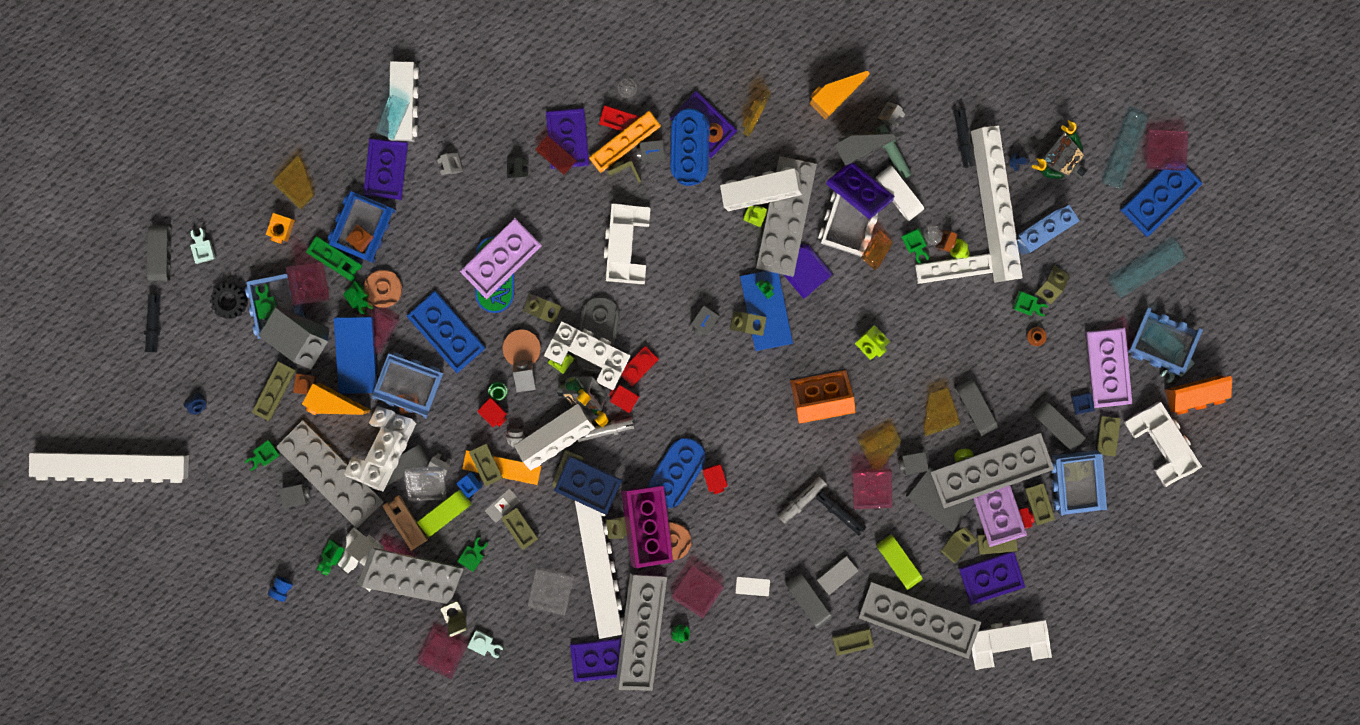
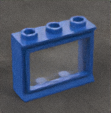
[328,191,396,263]

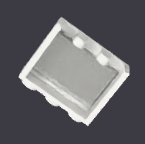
[818,191,878,258]

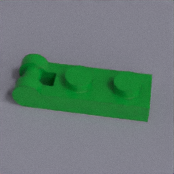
[306,236,363,281]

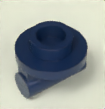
[1010,152,1030,171]
[184,392,206,414]

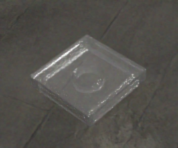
[404,466,447,501]

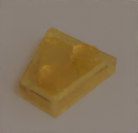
[742,91,771,137]
[272,156,315,210]
[924,388,960,436]
[858,424,901,475]

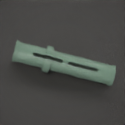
[874,124,912,179]

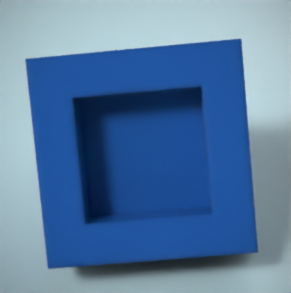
[456,472,484,498]

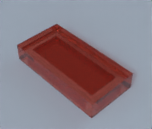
[535,135,577,176]

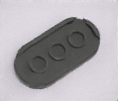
[575,297,620,373]

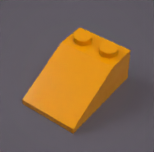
[809,71,870,120]
[302,383,370,415]

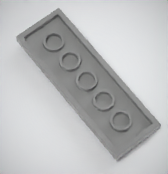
[756,156,817,277]
[276,420,385,529]
[931,433,1054,508]
[357,547,463,604]
[615,574,667,691]
[859,582,981,659]

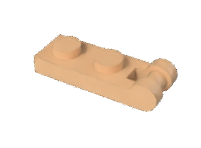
[383,495,428,551]

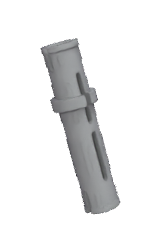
[578,417,635,442]
[777,477,827,524]

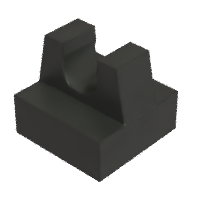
[507,157,528,178]

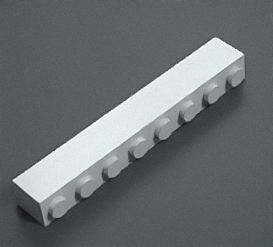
[971,125,1022,283]
[29,452,189,483]
[575,501,624,639]

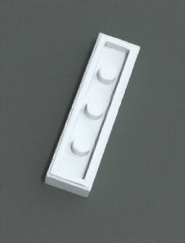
[915,254,993,284]

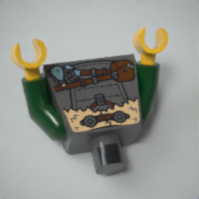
[1032,120,1087,179]
[557,377,608,427]

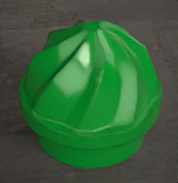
[488,381,507,401]
[670,624,690,643]

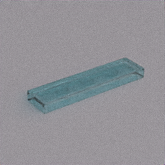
[1103,111,1149,190]
[1109,242,1186,298]

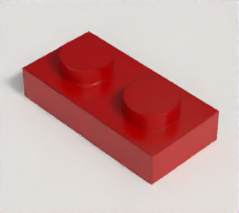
[599,105,641,131]
[621,346,659,387]

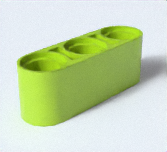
[417,489,472,538]
[876,534,923,590]

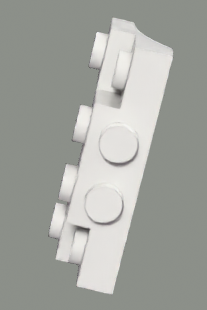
[604,204,650,284]
[544,321,630,390]
[1124,402,1202,487]
[344,406,416,491]
[337,527,385,592]
[972,619,1052,670]

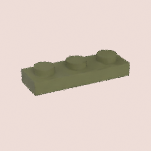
[252,361,297,421]

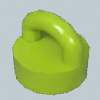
[950,238,969,258]
[954,448,974,463]

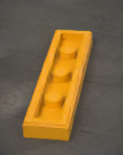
[589,110,661,173]
[462,450,542,485]

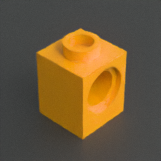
[266,213,295,244]

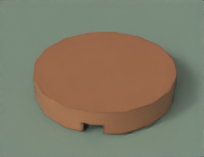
[364,270,403,308]
[502,329,541,365]
[668,522,691,560]

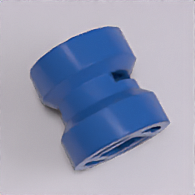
[267,576,293,602]

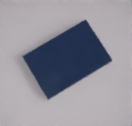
[554,456,622,515]

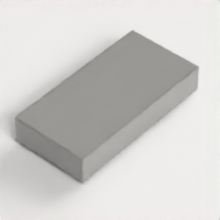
[817,556,858,595]

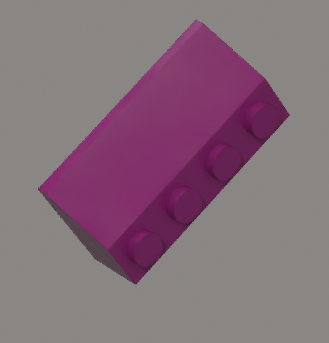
[621,486,673,568]

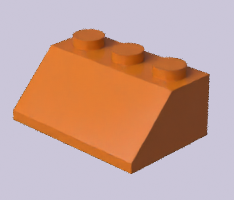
[790,370,855,424]
[1165,375,1232,415]

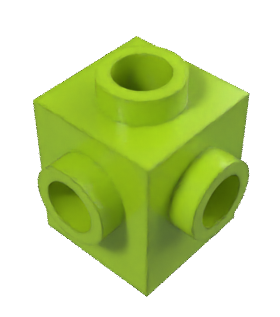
[855,325,890,360]

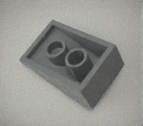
[835,131,905,166]
[259,306,329,369]

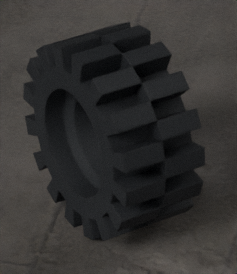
[210,284,248,319]

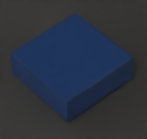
[1071,392,1095,415]

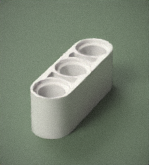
[875,166,924,221]

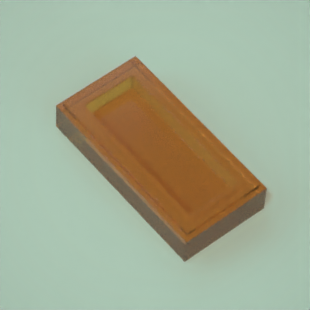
[861,230,893,270]

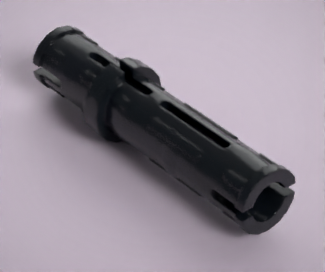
[953,109,975,168]
[144,294,161,353]
[815,490,866,536]

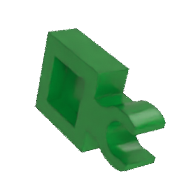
[901,227,930,264]
[755,280,774,299]
[343,281,374,315]
[255,284,277,320]
[1012,291,1048,317]
[245,440,281,471]
[457,537,488,572]
[317,539,344,575]

